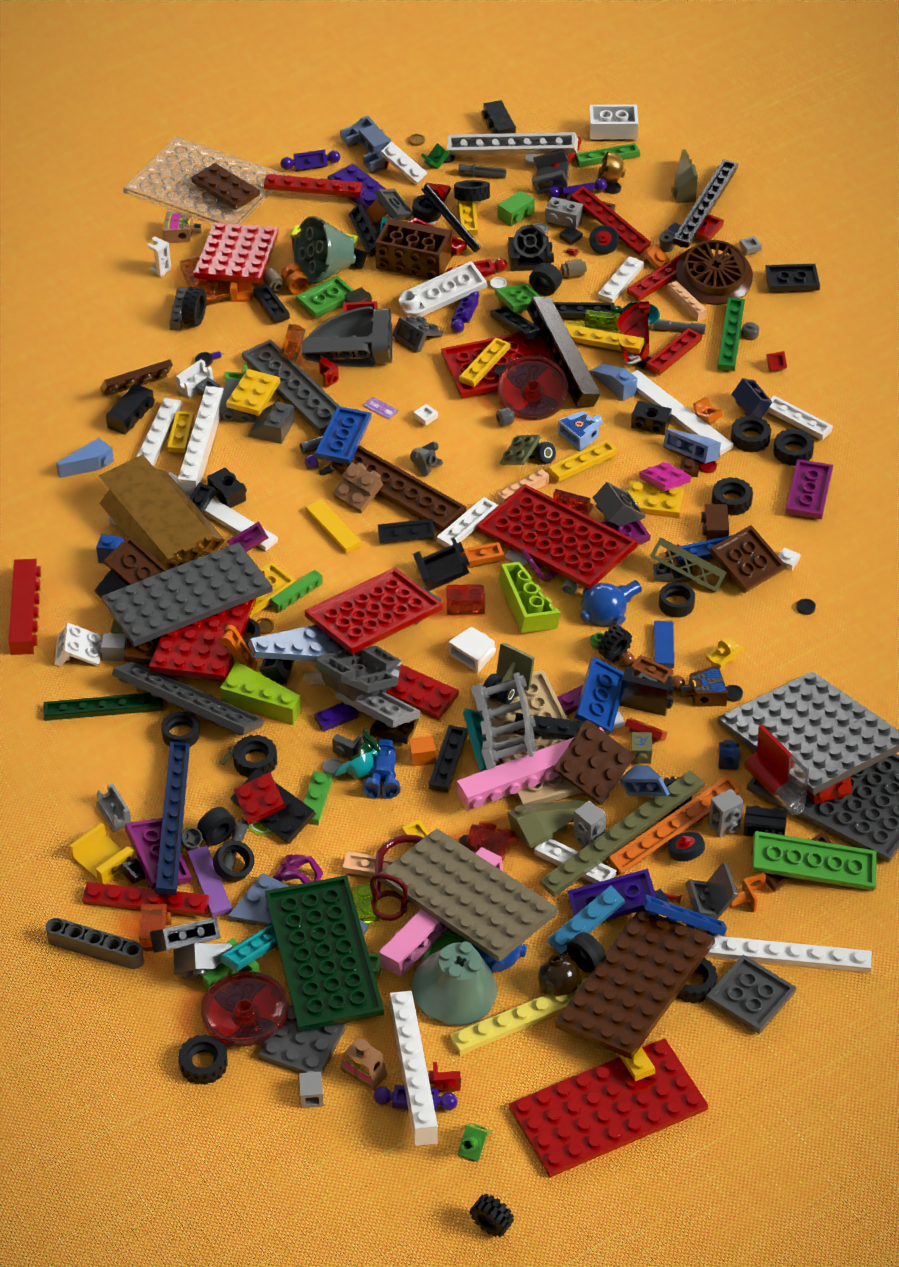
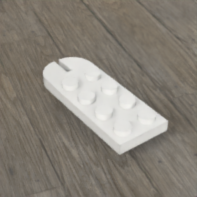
[399,261,488,317]

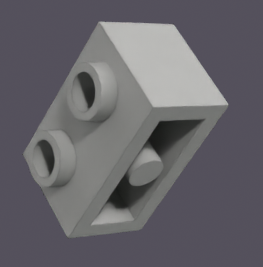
[545,197,583,229]
[708,789,744,838]
[573,801,606,847]

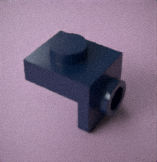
[718,740,740,770]

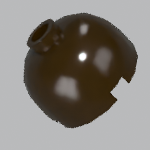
[538,955,582,996]

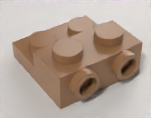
[332,462,383,513]

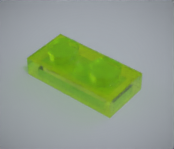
[585,310,620,331]
[352,884,380,923]

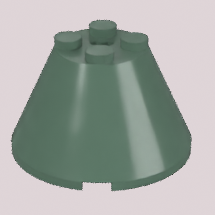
[294,216,356,284]
[411,942,497,1026]

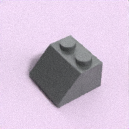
[248,402,294,444]
[592,482,646,526]
[173,943,232,979]

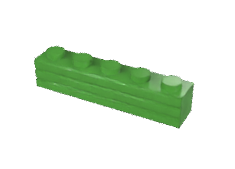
[270,569,323,612]

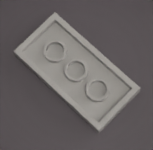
[336,692,420,728]

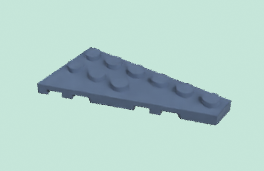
[248,625,346,662]
[228,873,368,935]

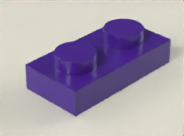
[314,702,358,732]

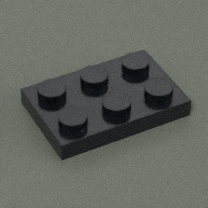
[765,264,820,292]

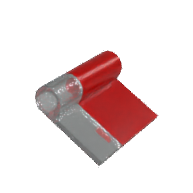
[744,724,809,815]

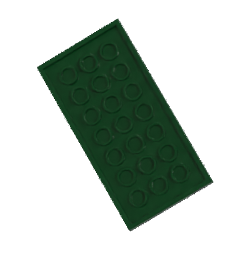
[265,875,384,1032]

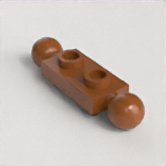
[619,652,685,691]

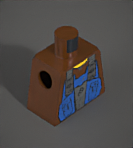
[679,666,728,707]

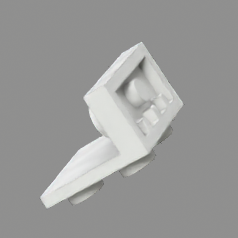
[54,622,102,667]

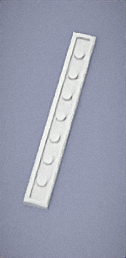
[632,370,733,456]
[168,472,278,551]

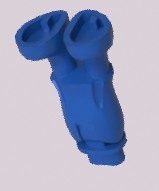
[362,739,401,799]

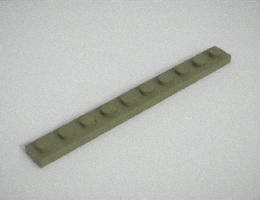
[540,770,704,897]

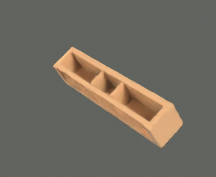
[667,281,707,321]
[497,469,549,504]

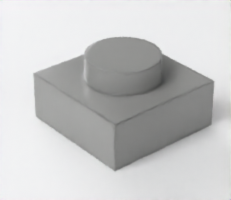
[739,236,762,255]

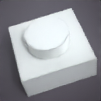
[413,404,438,426]
[778,547,801,571]

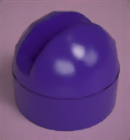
[305,454,319,469]

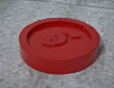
[699,461,717,473]

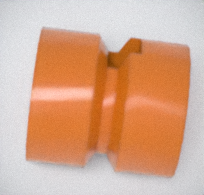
[281,263,310,294]

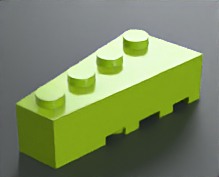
[498,562,561,633]
[220,661,301,725]

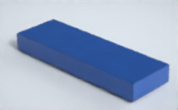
[654,621,674,668]

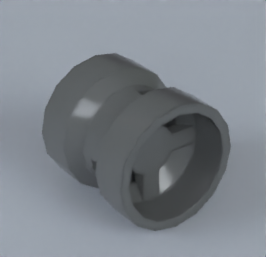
[181,827,202,851]

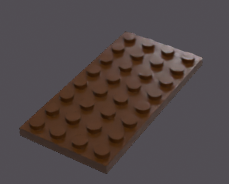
[555,910,715,1059]

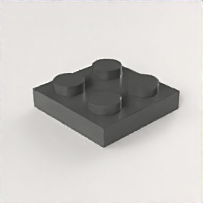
[375,189,414,219]

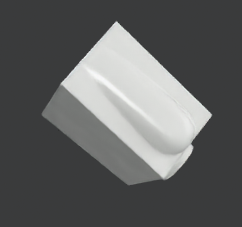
[448,626,496,673]

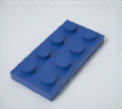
[315,406,372,465]
[574,657,624,735]

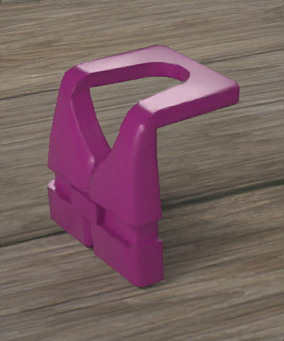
[521,548,558,582]
[273,854,323,883]

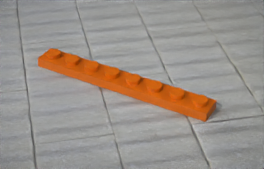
[607,775,741,876]

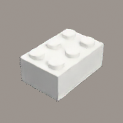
[589,104,639,140]

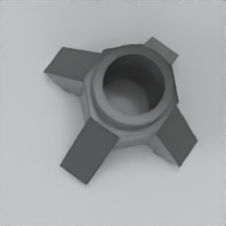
[410,442,443,476]

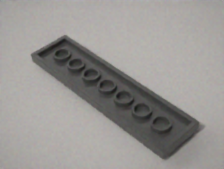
[242,339,339,434]
[112,662,264,735]

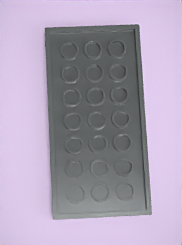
[102,542,273,647]

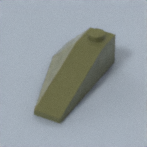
[671,149,698,203]
[507,800,586,848]

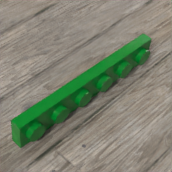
[718,297,745,371]

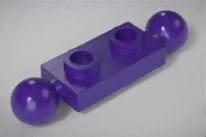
[280,149,340,171]
[547,179,607,198]
[451,291,479,333]
[374,1085,458,1112]

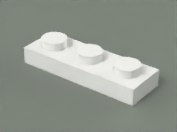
[380,141,427,185]

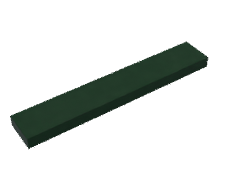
[44,693,163,721]

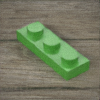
[303,771,333,825]

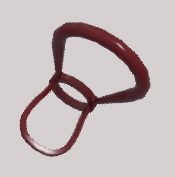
[369,834,423,921]

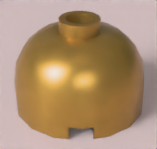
[597,151,626,184]

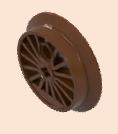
[676,240,753,305]

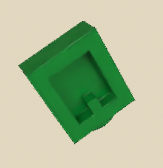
[421,143,450,169]

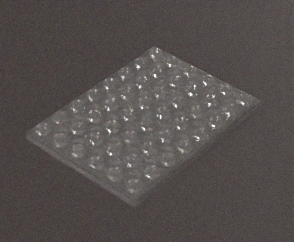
[123,136,285,225]

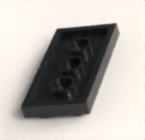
[230,769,316,844]

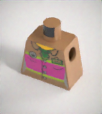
[162,211,202,243]
[341,1039,387,1090]

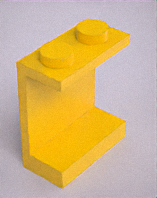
[70,823,134,884]

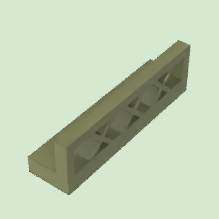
[650,537,727,592]

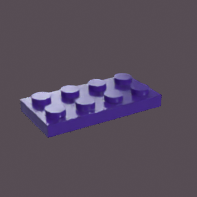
[328,164,386,210]
[567,868,657,921]

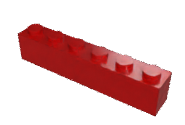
[8,558,42,655]

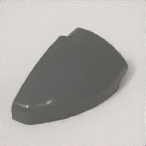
[302,306,393,367]

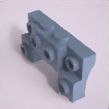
[340,116,391,172]

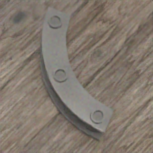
[472,672,537,770]

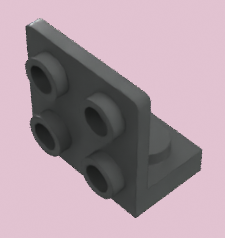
[392,316,444,352]

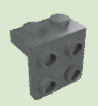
[685,863,737,919]

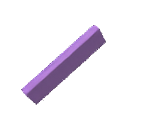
[187,846,232,918]

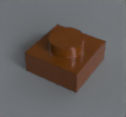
[680,458,699,477]

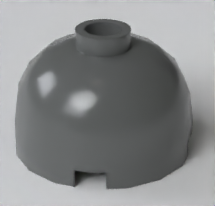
[513,224,547,258]

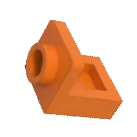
[641,245,670,270]
[693,397,723,424]

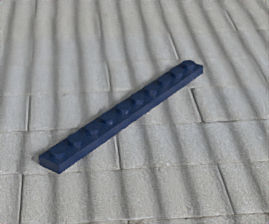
[155,741,190,895]

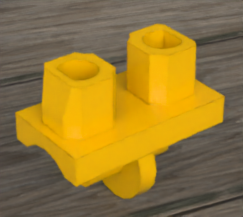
[706,637,744,671]

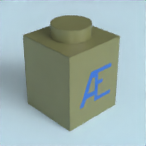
[631,732,652,764]

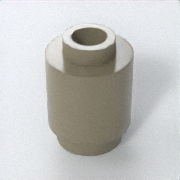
[561,259,587,278]
[263,268,285,292]

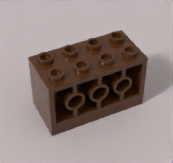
[375,218,452,280]

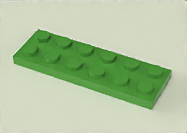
[752,831,876,891]

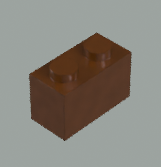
[701,504,729,541]

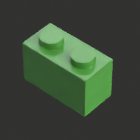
[497,190,535,226]

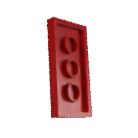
[386,664,459,720]

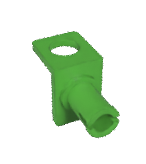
[458,1123,492,1161]

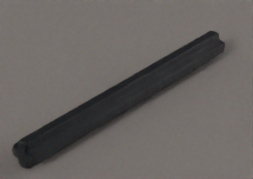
[421,184,481,253]

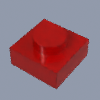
[766,351,787,371]

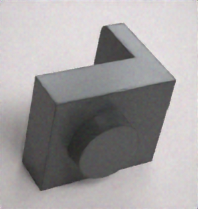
[332,734,363,759]

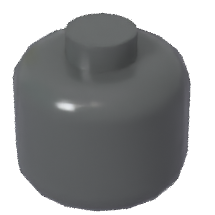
[742,322,759,340]
[496,407,515,427]

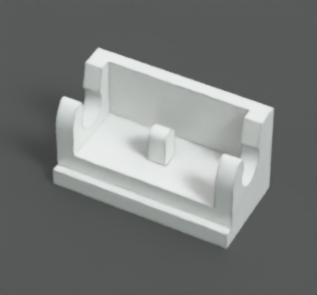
[148,236,171,278]
[176,359,215,398]

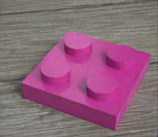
[639,462,691,492]

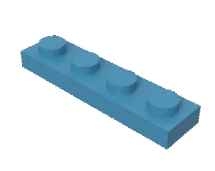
[547,885,626,956]

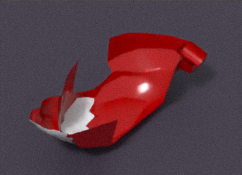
[617,301,650,365]

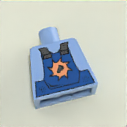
[558,411,603,451]

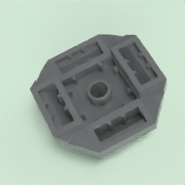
[315,646,401,701]

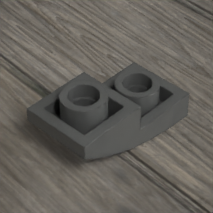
[653,561,694,582]

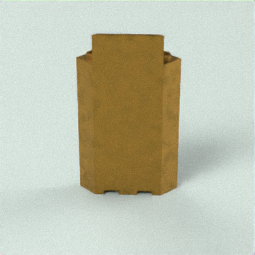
[98,454,225,570]

